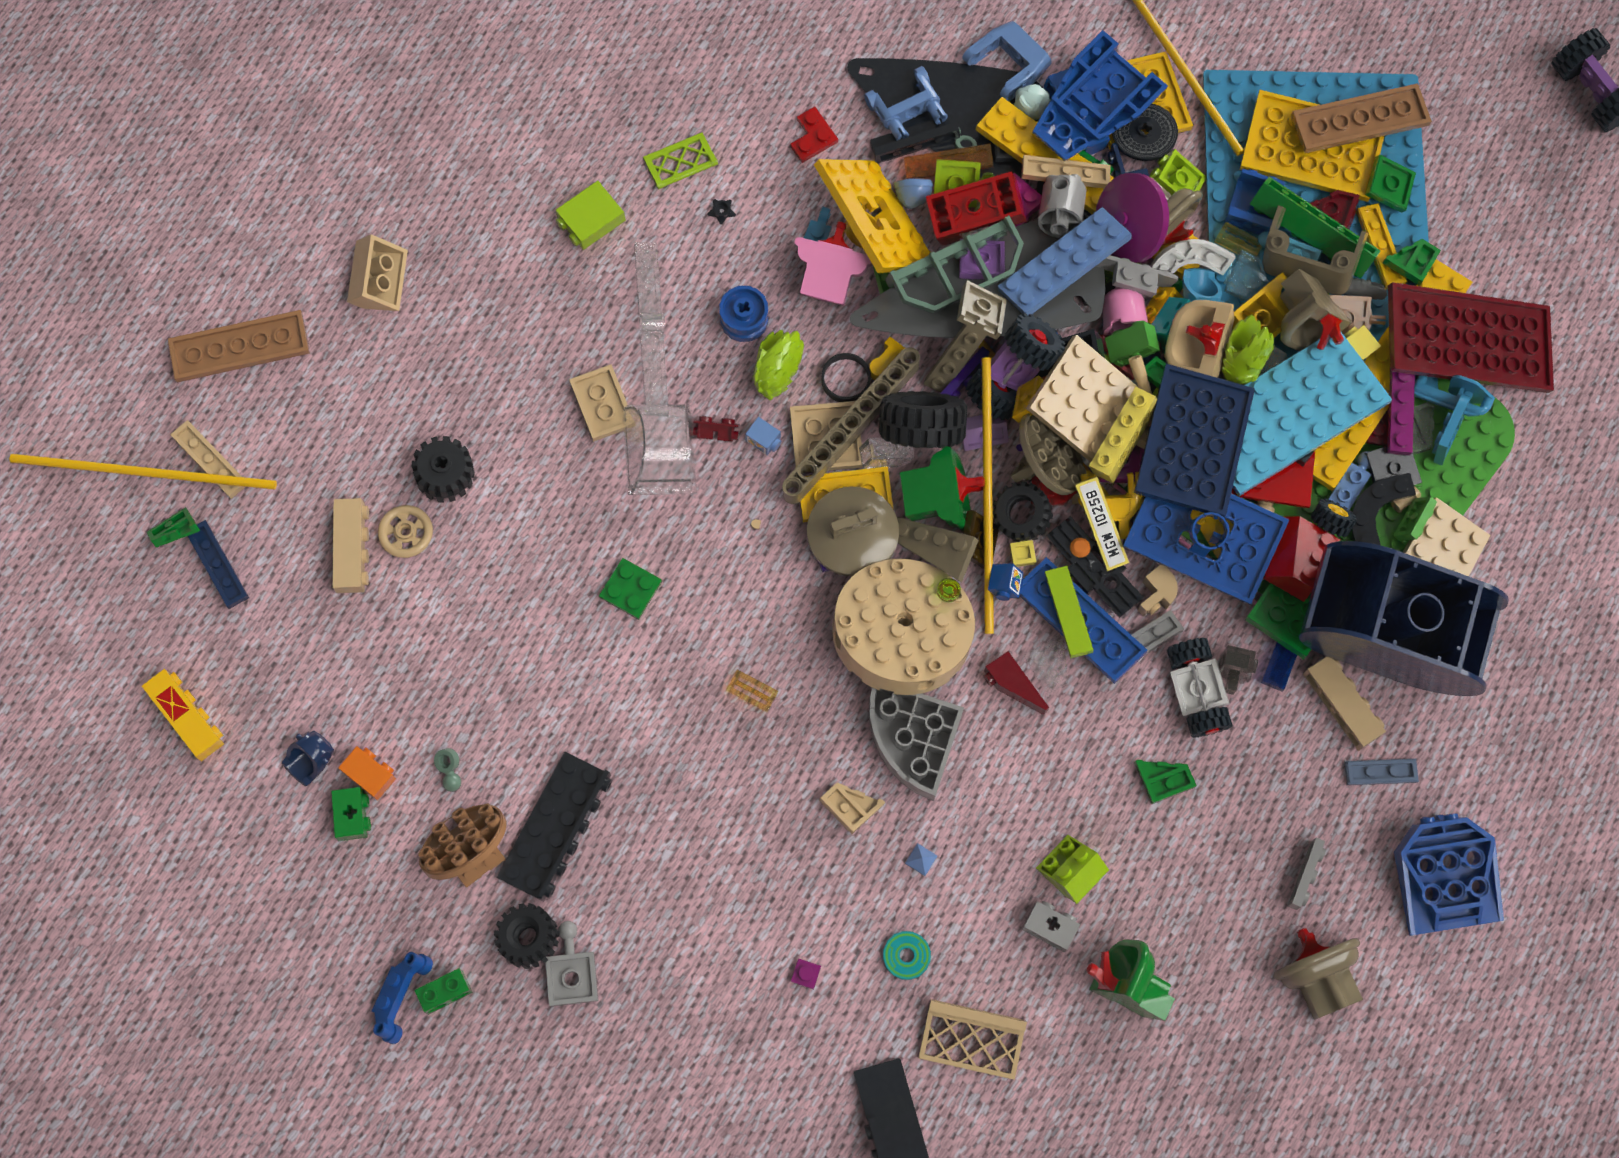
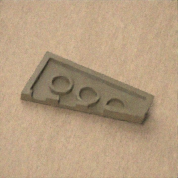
[897,517,978,583]

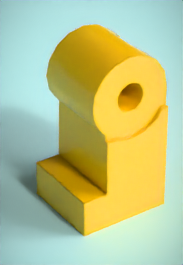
[870,336,905,381]

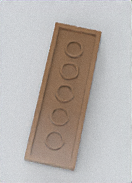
[1291,83,1432,153]
[168,310,310,383]

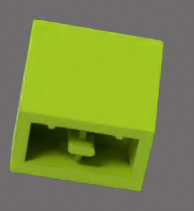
[1036,835,1109,904]

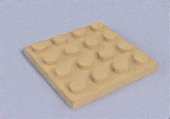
[1026,335,1138,462]

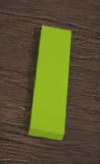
[1045,566,1094,659]

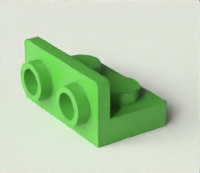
[1393,497,1437,546]

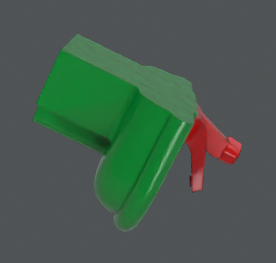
[900,446,985,531]
[1086,939,1175,1021]

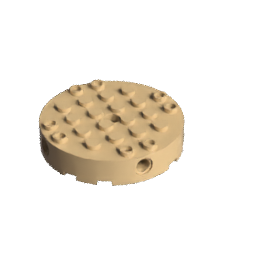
[832,559,975,695]

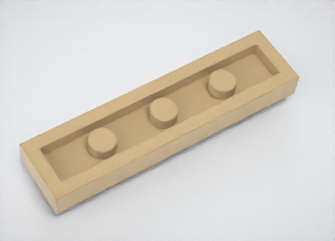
[1021,155,1111,188]
[170,420,245,499]

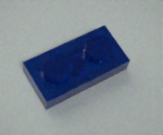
[1261,642,1297,692]

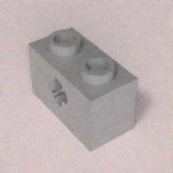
[1022,901,1080,953]

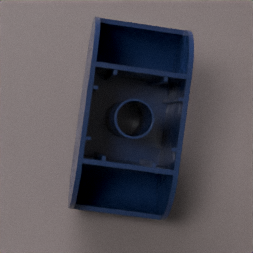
[1299,541,1509,696]

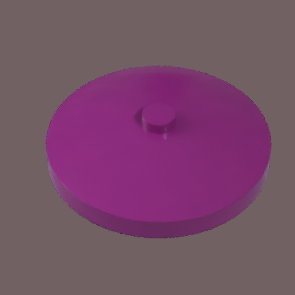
[1096,173,1169,263]

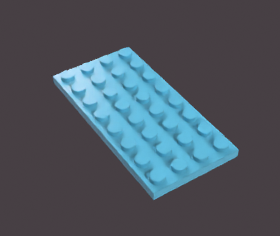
[1233,331,1392,496]

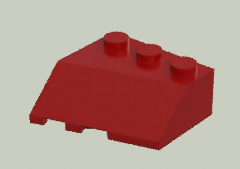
[1263,516,1341,602]

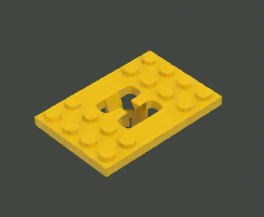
[814,159,931,273]

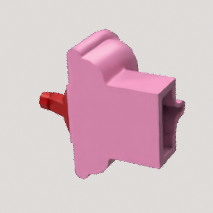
[795,222,873,306]

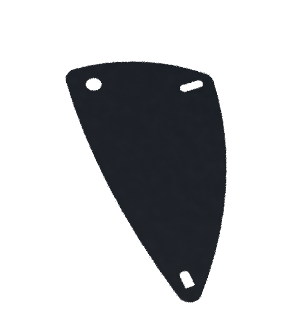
[847,58,1045,196]

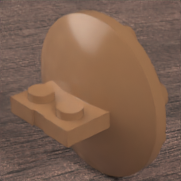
[418,803,507,888]

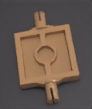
[1329,295,1386,338]

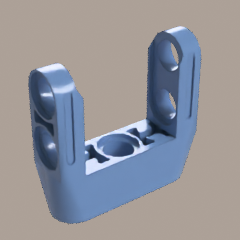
[962,21,1052,101]

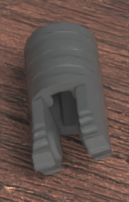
[1344,278,1388,300]

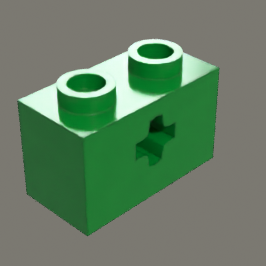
[331,787,371,841]

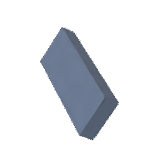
[1344,759,1419,785]

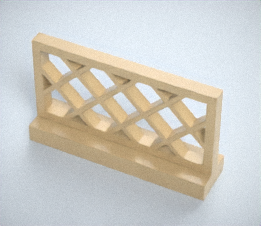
[919,999,1027,1080]

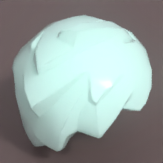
[1014,84,1051,120]

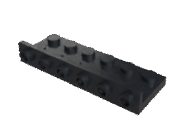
[497,752,612,902]

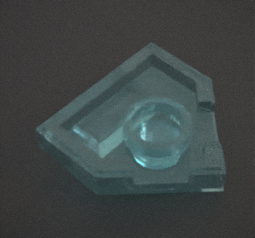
[1224,250,1270,301]

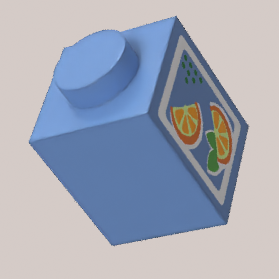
[745,417,782,456]

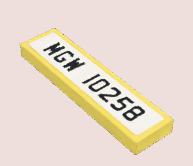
[1075,476,1129,571]

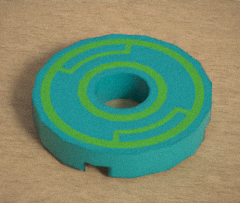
[883,931,931,980]

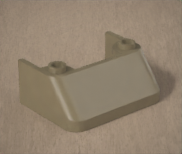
[1262,206,1368,295]

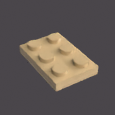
[569,364,636,442]

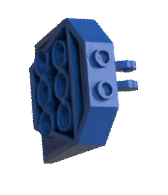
[1394,813,1504,936]

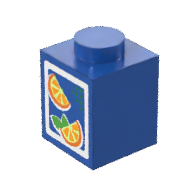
[988,563,1023,601]

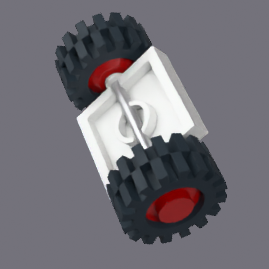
[1167,638,1233,738]

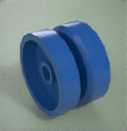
[719,286,768,342]

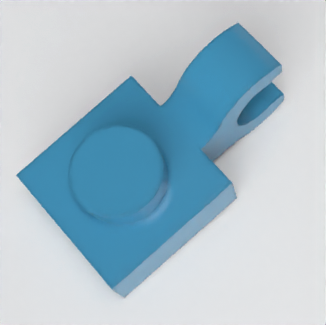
[804,206,832,242]

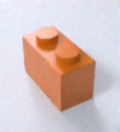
[338,746,396,801]

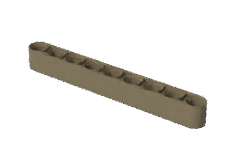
[782,347,920,504]

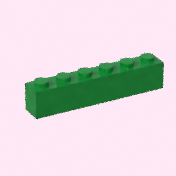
[1250,176,1380,278]

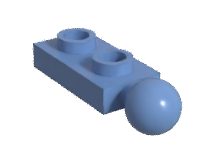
[1328,451,1372,511]

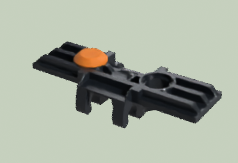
[1046,516,1144,618]

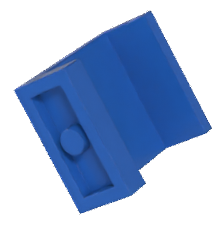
[1224,169,1285,235]

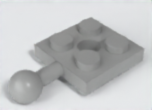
[546,921,599,1007]

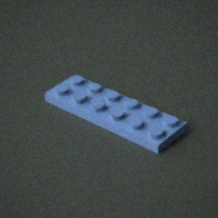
[998,207,1132,316]

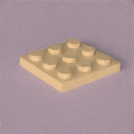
[790,401,864,473]
[1403,497,1491,576]

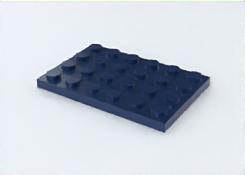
[1134,364,1255,517]

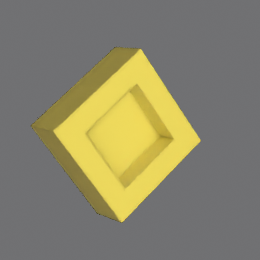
[1009,540,1036,567]

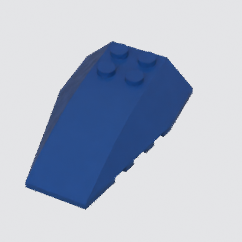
[1032,30,1168,161]

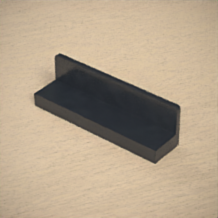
[870,114,960,163]

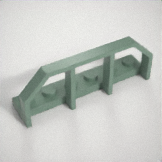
[885,216,1024,313]

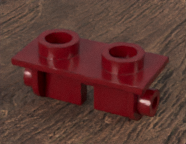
[693,416,740,442]

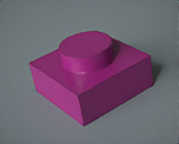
[791,958,821,990]

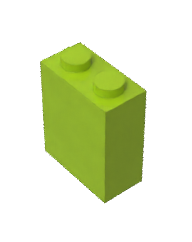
[556,181,626,250]

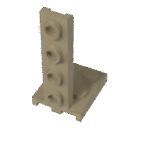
[924,280,1006,393]

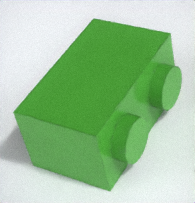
[1105,321,1160,367]

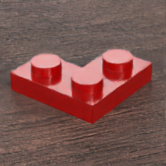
[790,106,839,163]

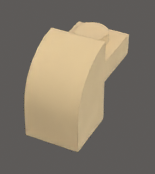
[1137,564,1178,617]

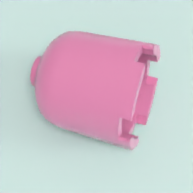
[1102,287,1148,336]

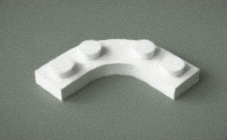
[1150,239,1235,288]

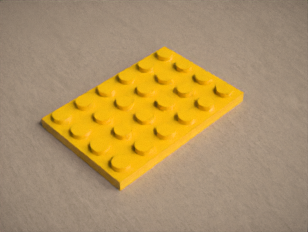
[1239,90,1384,202]

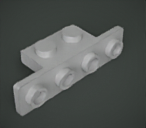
[1095,255,1178,297]

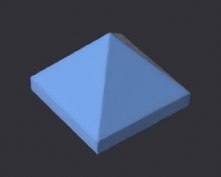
[905,843,937,876]

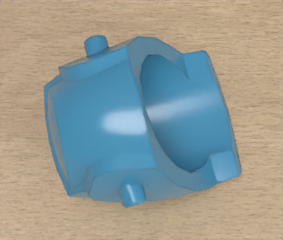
[1183,268,1224,302]

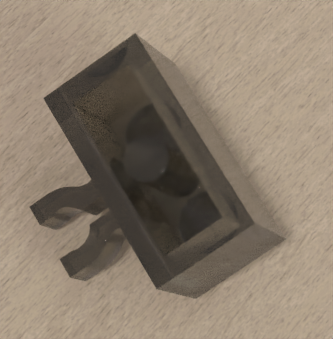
[1218,645,1258,695]

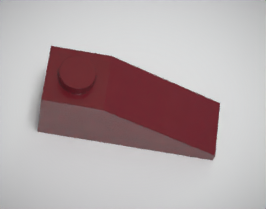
[983,651,1049,715]

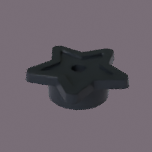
[707,199,736,224]

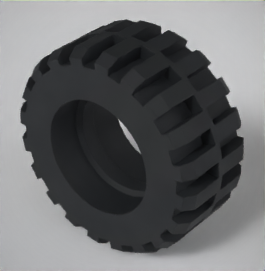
[879,391,968,448]

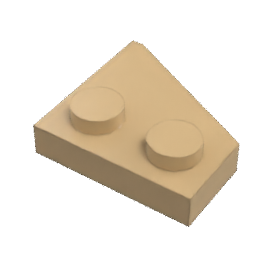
[819,783,885,834]

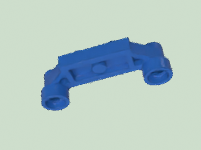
[371,952,433,1044]

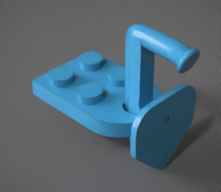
[1414,375,1495,465]

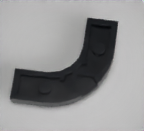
[1352,473,1416,545]

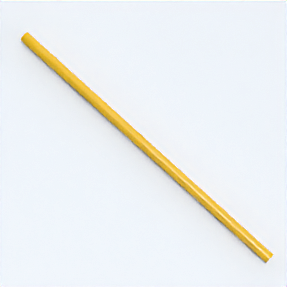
[1132,0,1244,156]
[982,357,994,634]
[9,454,277,490]

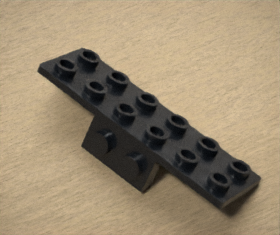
[854,1058,929,1158]

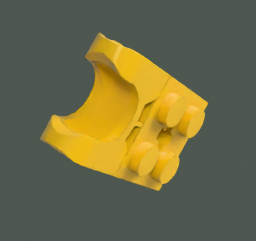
[1232,272,1289,338]

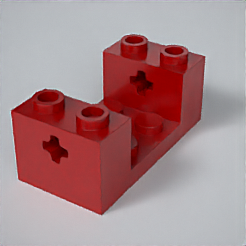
[926,171,1027,246]

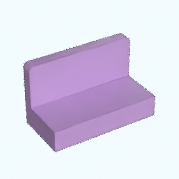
[962,415,1009,451]

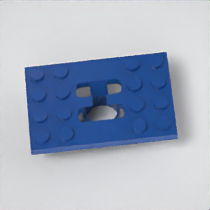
[1122,493,1289,605]

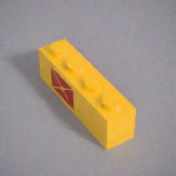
[142,668,224,762]

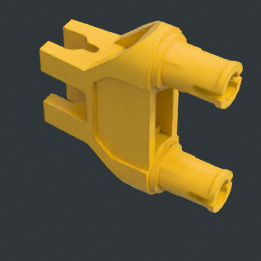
[1078,472,1145,539]

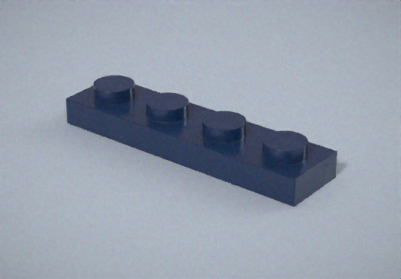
[188,520,250,609]

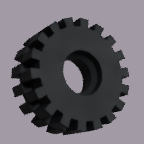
[494,903,559,969]

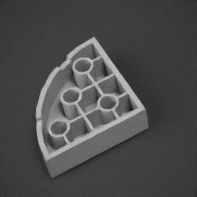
[869,688,964,801]

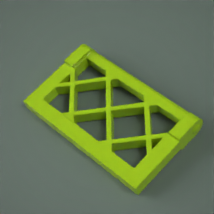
[643,132,718,190]

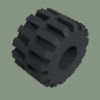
[411,436,475,503]

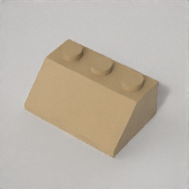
[347,234,408,311]

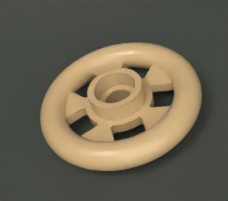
[378,505,433,558]

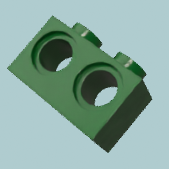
[414,968,473,1015]

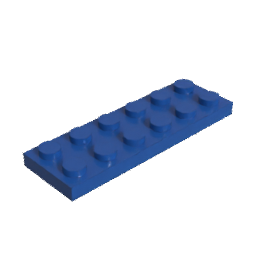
[1019,557,1147,684]

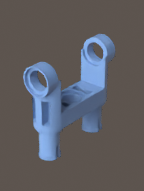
[864,66,948,141]

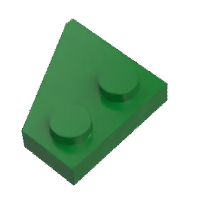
[1383,239,1441,286]
[146,507,200,548]
[1134,760,1197,804]

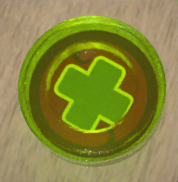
[937,578,961,602]

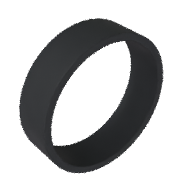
[821,353,871,402]

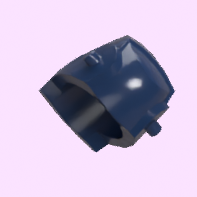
[282,731,334,787]

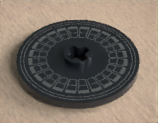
[1112,104,1178,161]

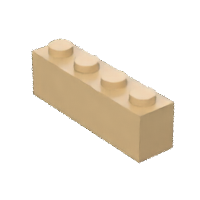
[333,498,369,593]
[1303,657,1386,751]

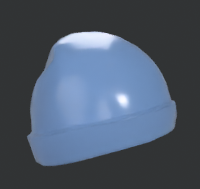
[894,179,933,209]

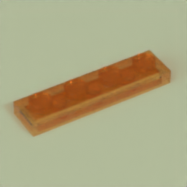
[904,144,993,179]

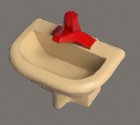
[1165,300,1234,380]

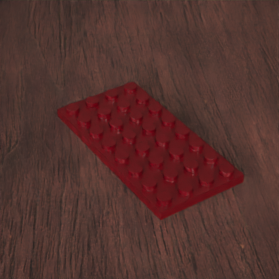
[1388,282,1554,393]

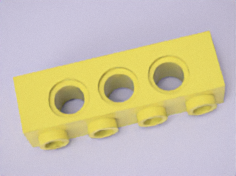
[1089,387,1157,483]

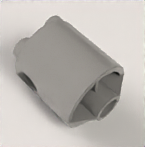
[1038,174,1087,238]

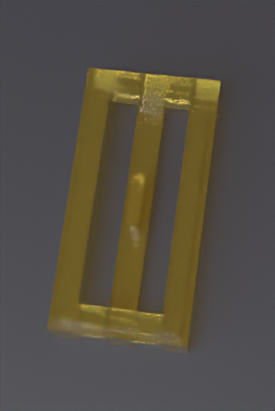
[1214,222,1262,263]
[726,669,778,712]

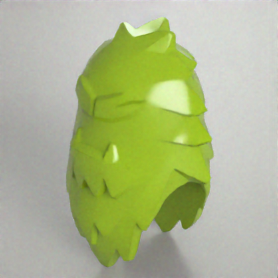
[1222,314,1274,385]
[752,330,804,400]

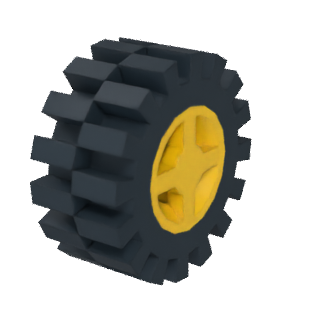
[1311,499,1357,537]

